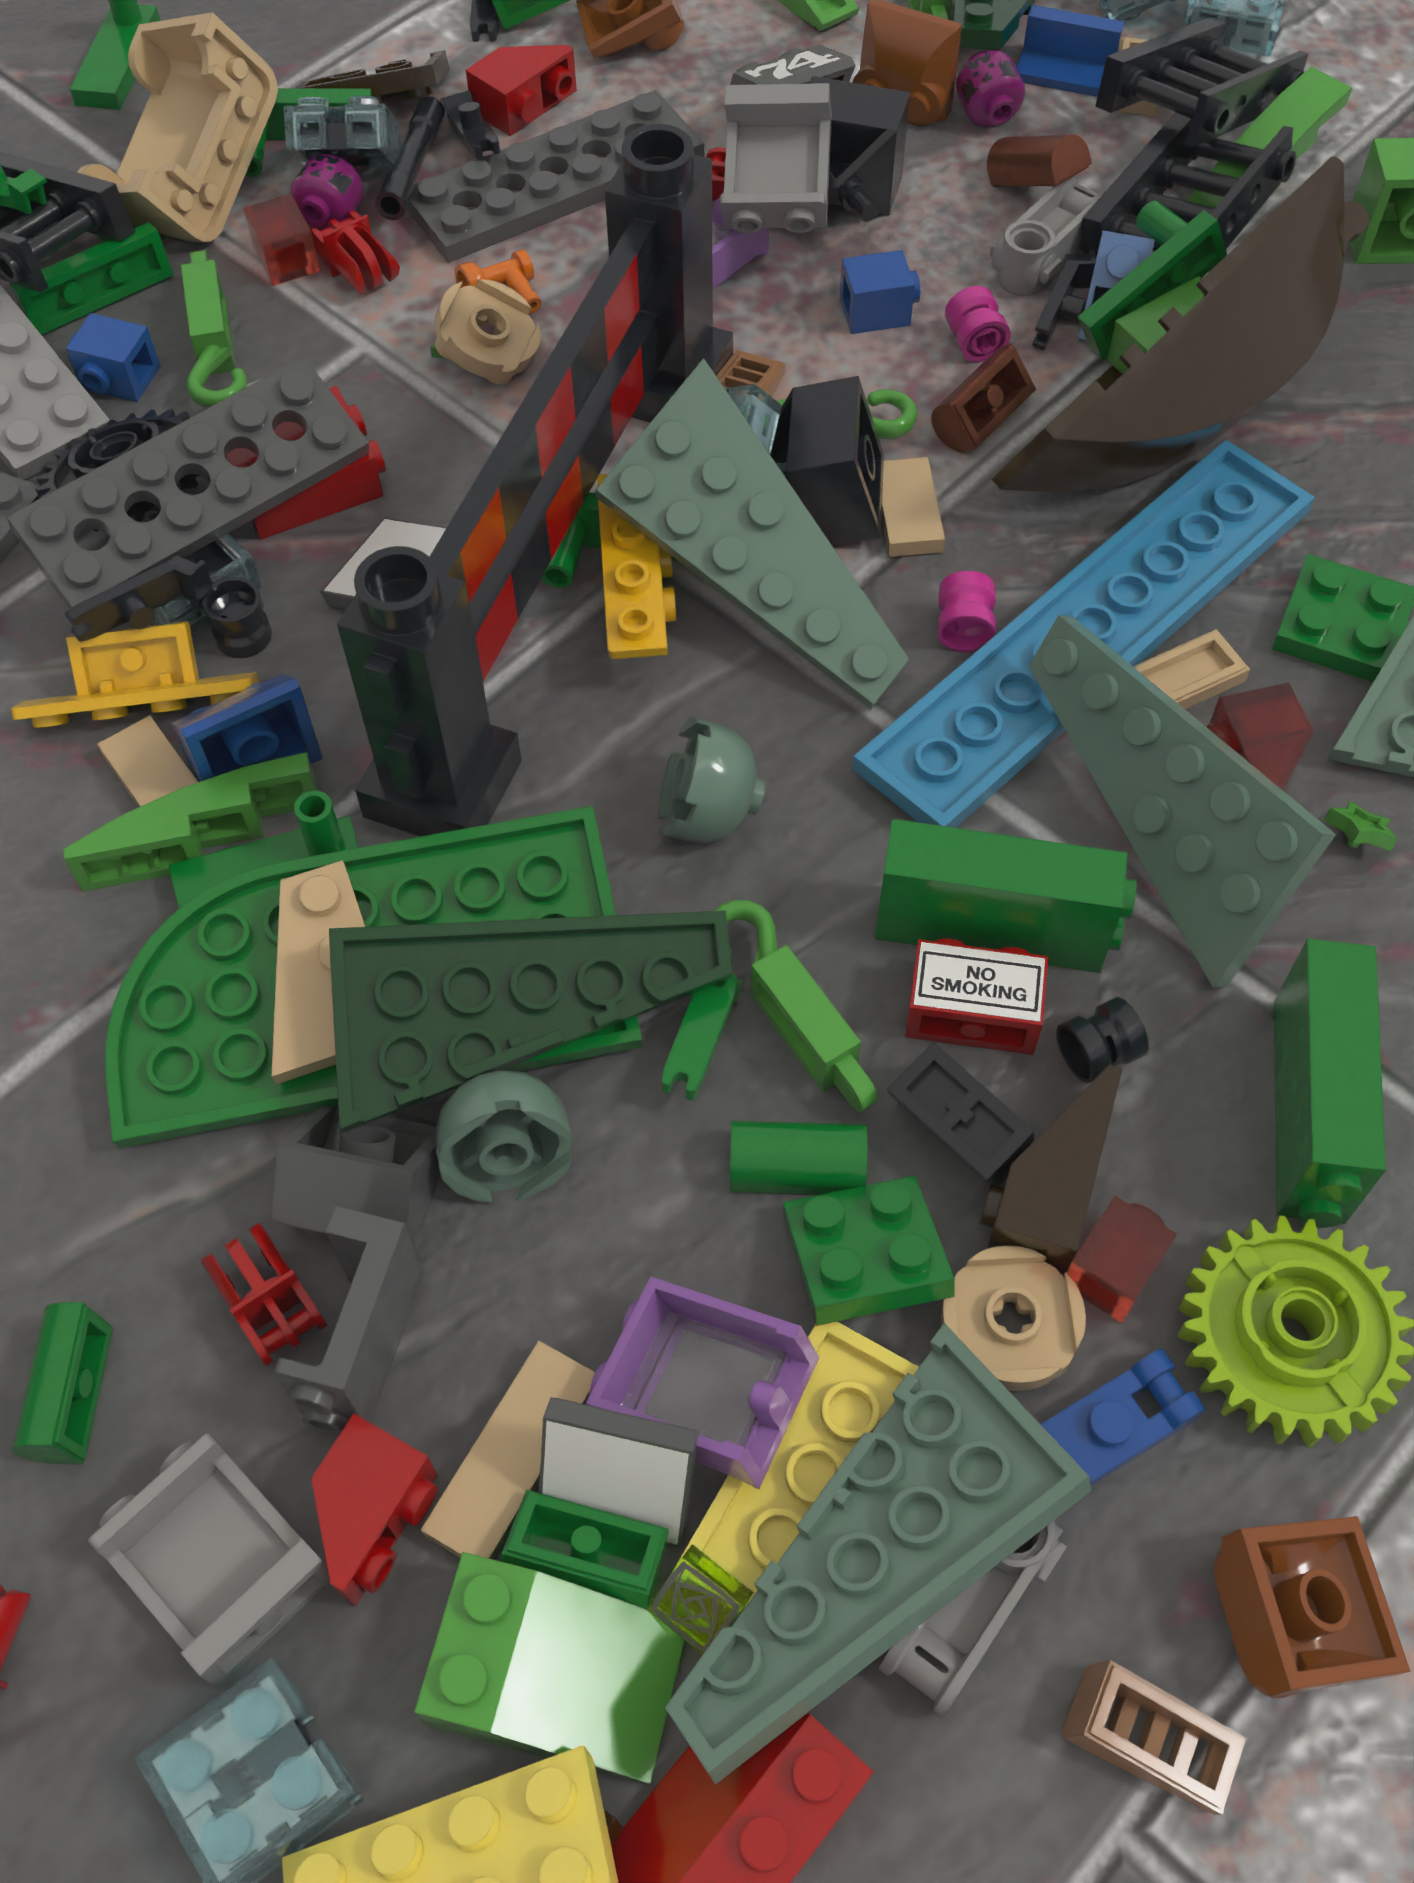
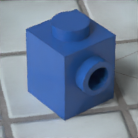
[839,250,921,334]
[66,313,161,402]

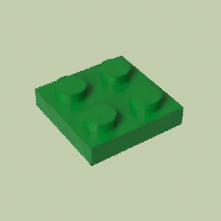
[1272,554,1414,682]
[783,1175,955,1326]

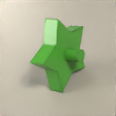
[1323,801,1398,851]

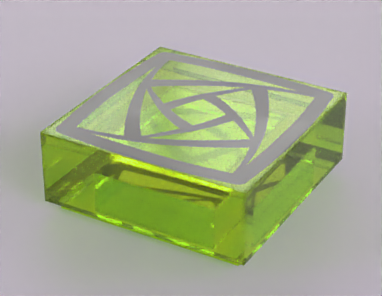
[647,1544,754,1654]

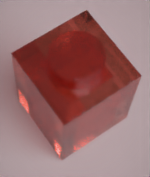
[243,193,320,286]
[1067,1196,1177,1323]

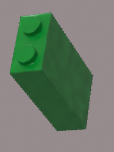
[875,819,1137,973]
[1274,938,1386,1228]

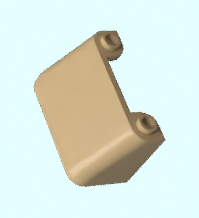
[77,12,278,242]

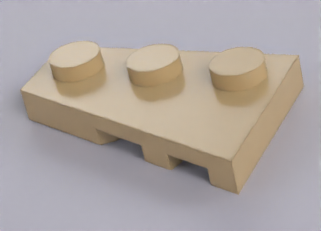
[272,860,365,1085]

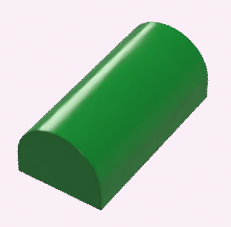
[730,1121,868,1195]
[12,1302,113,1465]
[502,1489,669,1610]

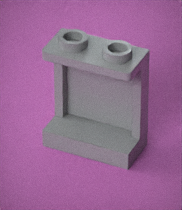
[720,83,832,233]
[88,1434,330,1689]

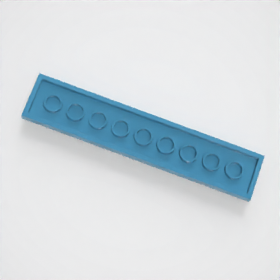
[852,440,1315,828]

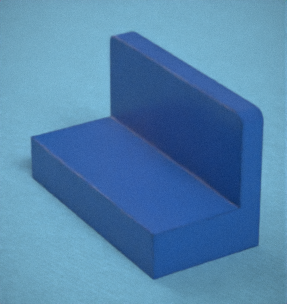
[1016,5,1125,97]

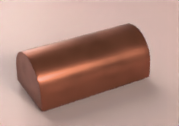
[987,134,1092,187]
[931,343,1036,452]

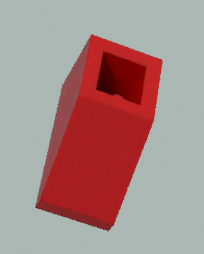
[465,45,577,136]
[311,1413,438,1607]

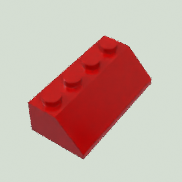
[611,1713,874,1883]

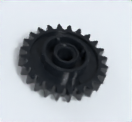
[35,409,200,532]

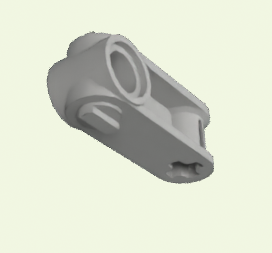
[990,176,1105,295]
[878,1521,1067,1718]

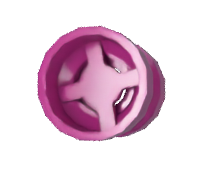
[944,285,1011,362]
[937,571,996,652]

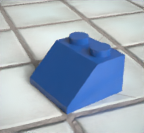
[171,674,323,782]

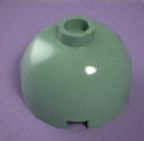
[658,718,765,843]
[435,1070,573,1203]

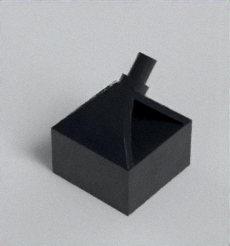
[809,76,910,222]
[765,376,885,545]

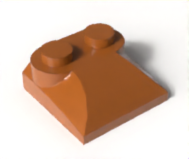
[576,0,684,58]
[852,0,962,126]
[1214,1516,1411,1699]

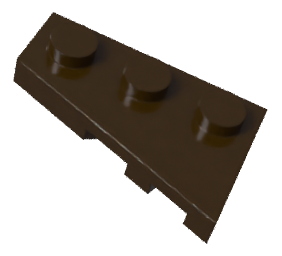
[295,50,450,104]

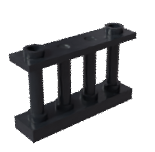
[1095,17,1309,147]
[1083,113,1296,278]
[0,152,135,293]

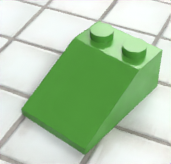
[414,1552,689,1786]

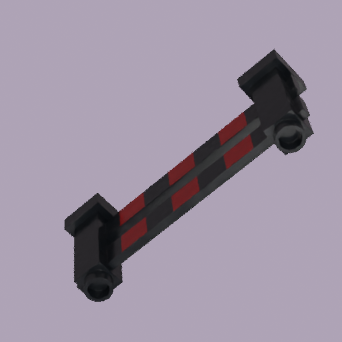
[337,124,733,837]

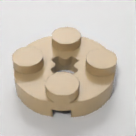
[434,279,541,385]
[940,1246,1086,1391]

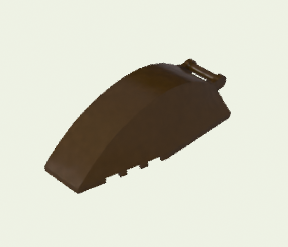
[991,156,1369,492]

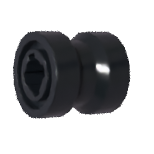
[202,577,272,658]
[1056,997,1149,1084]

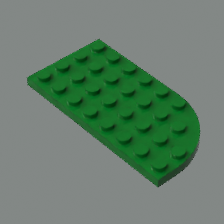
[105,806,642,1148]

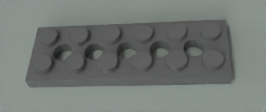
[406,90,705,263]
[7,356,369,609]

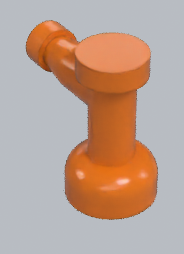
[454,249,542,314]

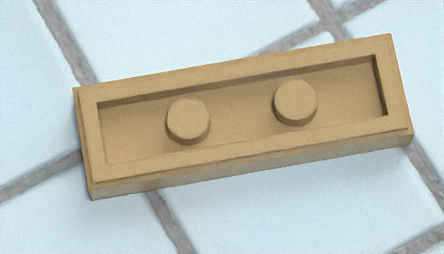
[421,1341,595,1560]

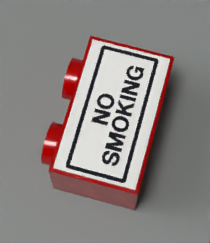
[905,938,1049,1055]

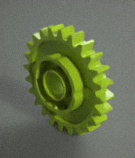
[1178,1216,1414,1448]

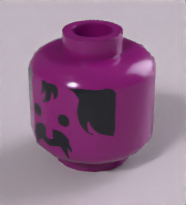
[956,50,1025,127]
[290,153,364,230]

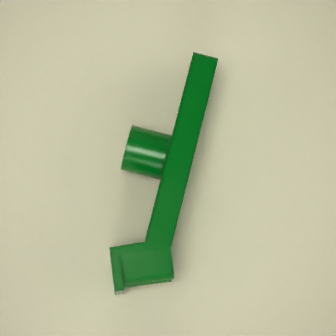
[0,165,47,214]
[662,973,744,1100]

